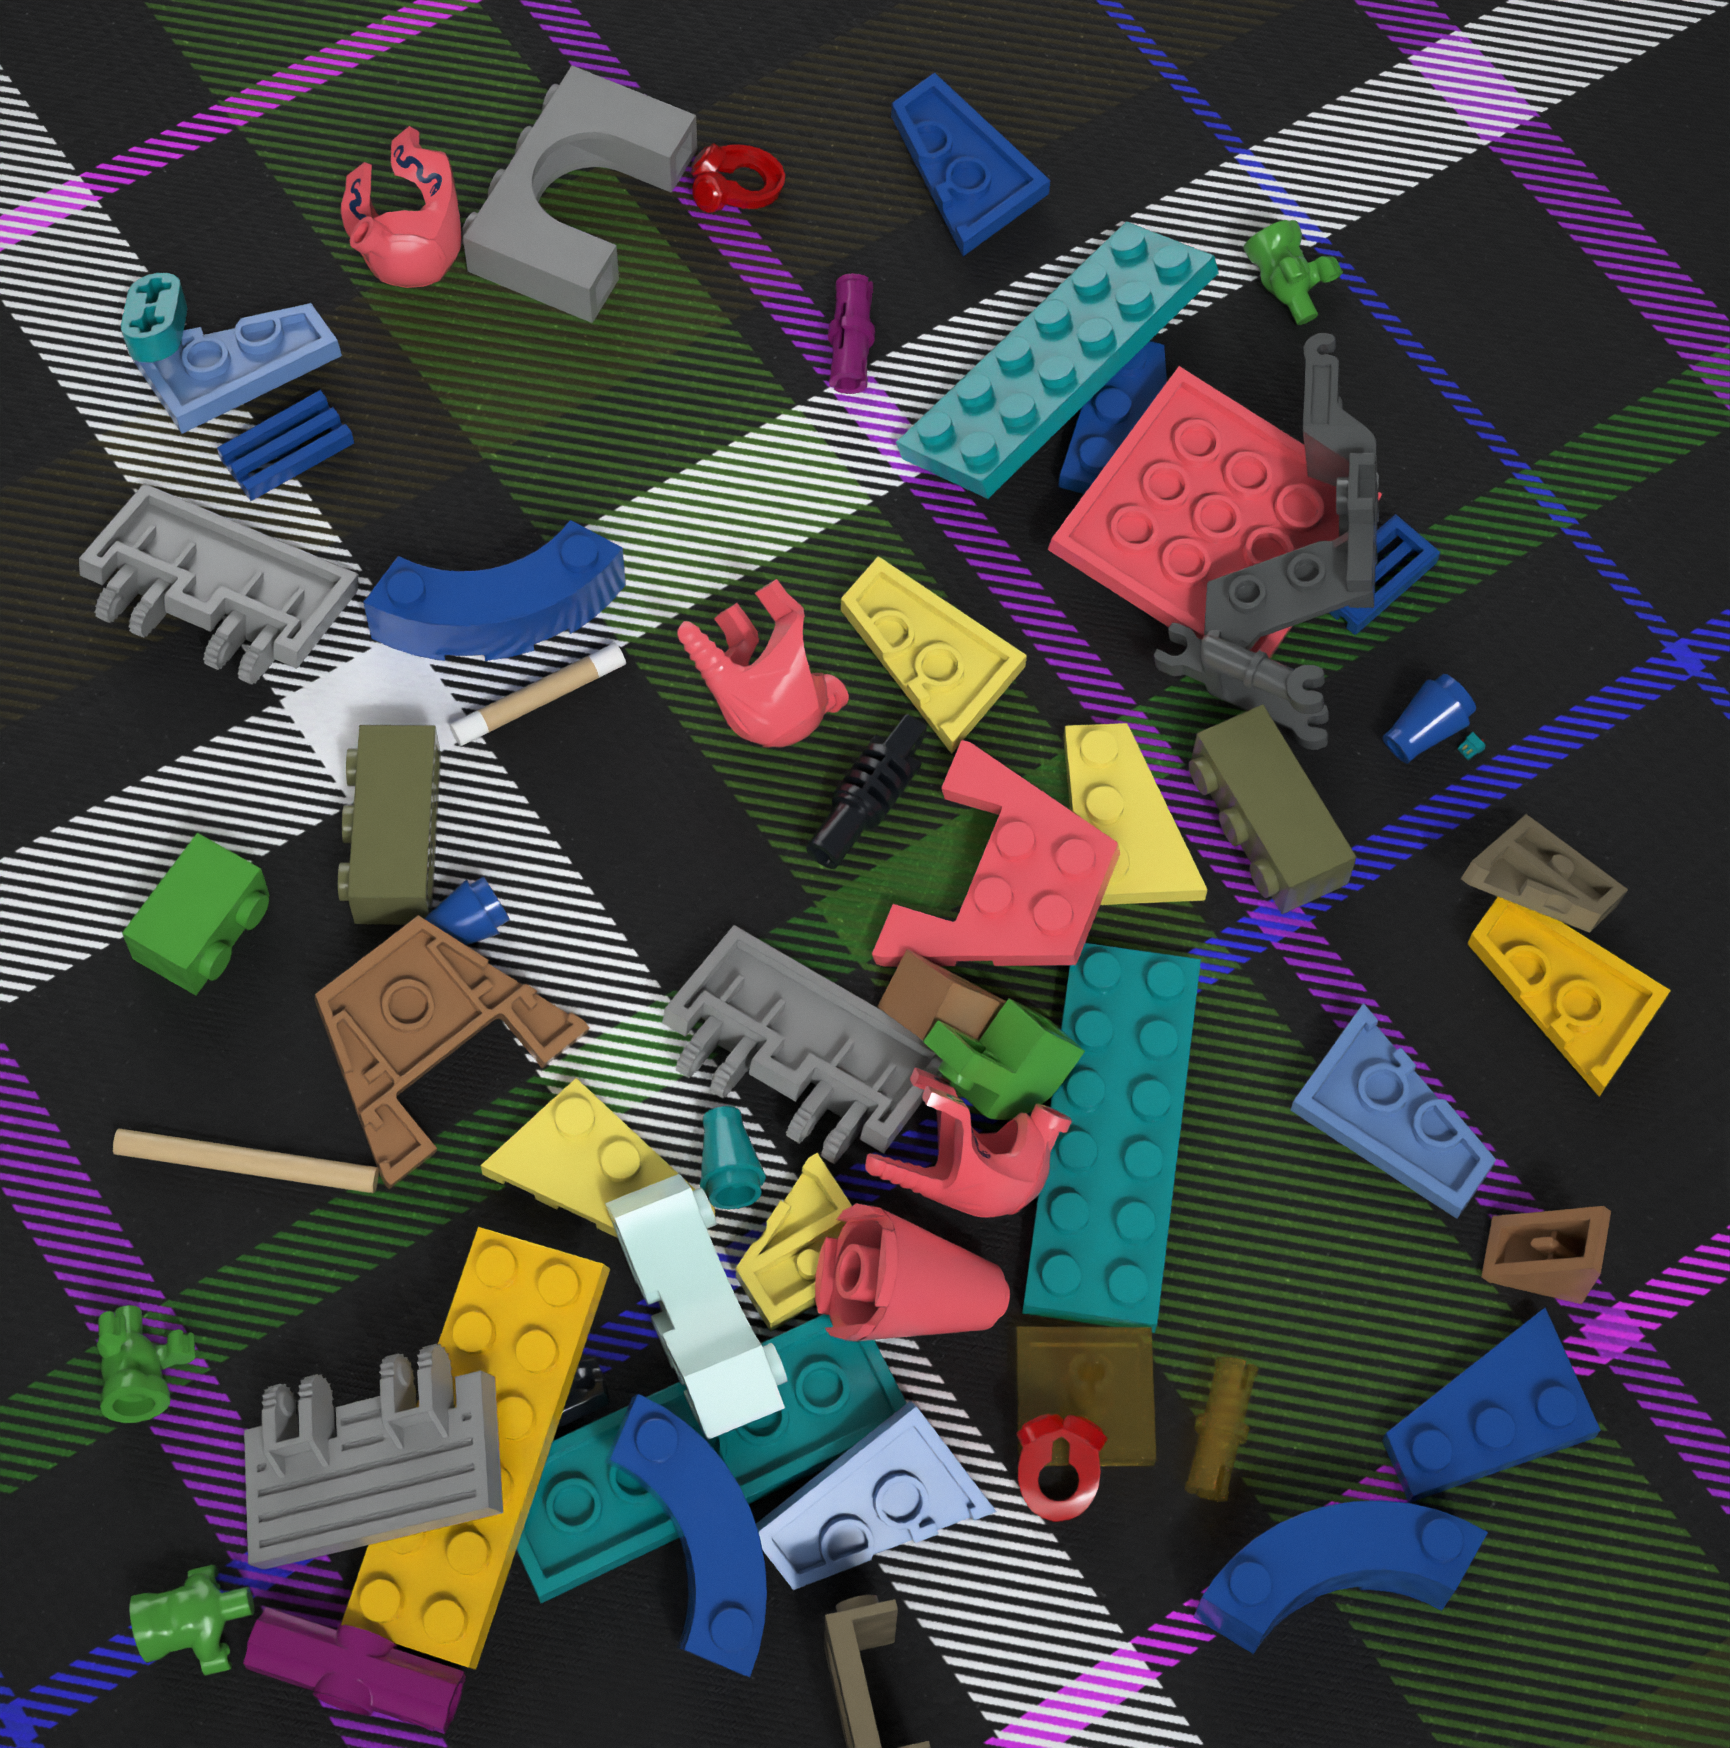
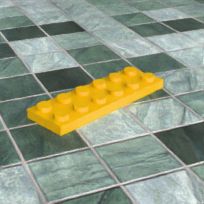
[341,1227,610,1670]

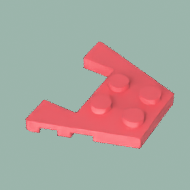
[872,740,1120,967]

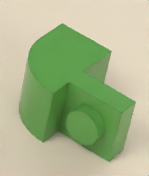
[923,998,1085,1120]

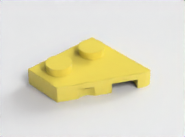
[735,1153,852,1332]

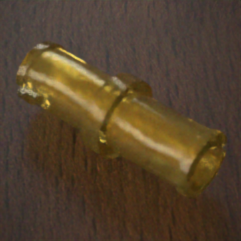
[1184,1356,1259,1501]

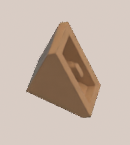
[877,950,1006,1041]
[1481,1206,1611,1304]

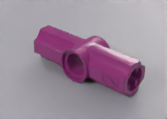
[243,1607,466,1734]

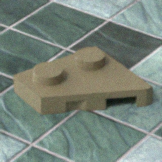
[1461,814,1628,933]

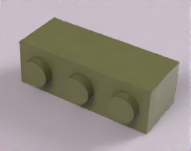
[1189,704,1357,914]
[338,725,441,925]

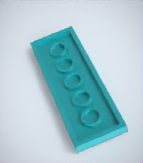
[896,221,1219,499]
[1022,943,1201,1333]
[516,1314,907,1604]

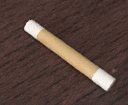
[449,642,626,746]

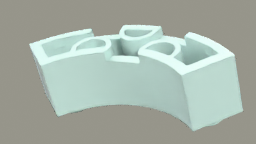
[605,1174,788,1440]

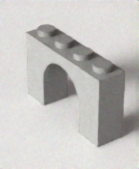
[461,66,697,323]

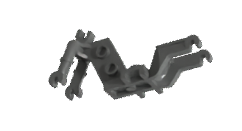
[1154,333,1379,750]

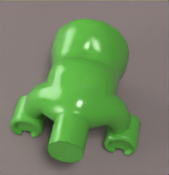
[1243,220,1343,325]
[97,1305,195,1423]
[130,1565,254,1676]

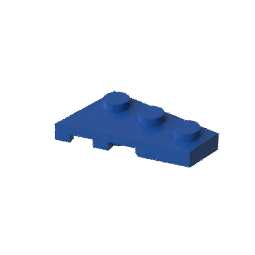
[891,73,1050,256]
[1058,341,1167,494]
[1382,1308,1601,1503]

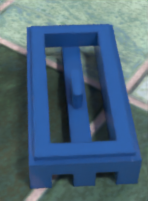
[217,390,354,501]
[1329,514,1440,635]

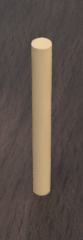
[113,1128,379,1193]

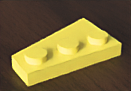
[841,556,1027,754]
[1063,723,1208,905]
[480,1078,715,1238]

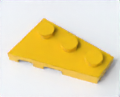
[1467,897,1671,1097]

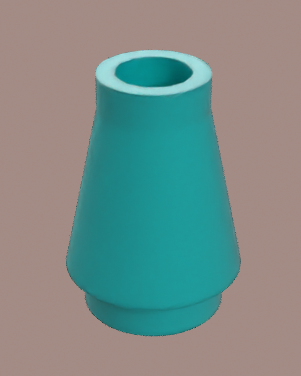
[700,1106,766,1210]

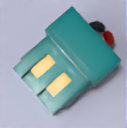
[1457,732,1486,760]

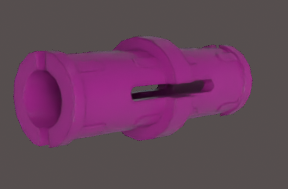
[828,273,875,394]

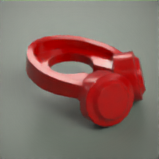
[690,143,785,213]
[1016,1413,1108,1522]

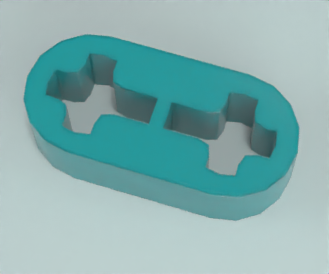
[121,273,188,362]

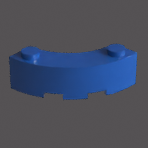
[363,520,626,661]
[605,1394,767,1677]
[1193,1500,1488,1654]

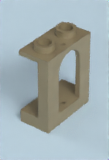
[824,1595,930,1748]

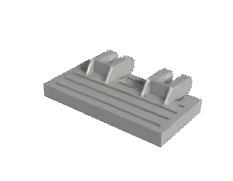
[79,483,358,685]
[662,925,943,1164]
[244,1344,503,1570]

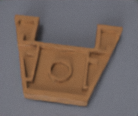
[314,915,590,1189]

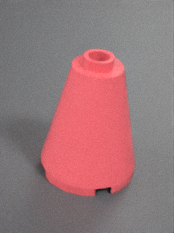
[815,1203,1010,1342]

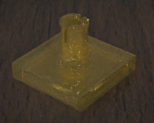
[1015,1327,1156,1466]

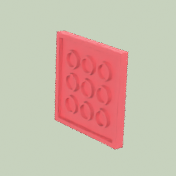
[1048,366,1382,659]

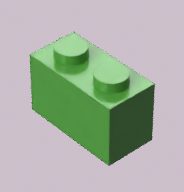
[122,833,270,996]

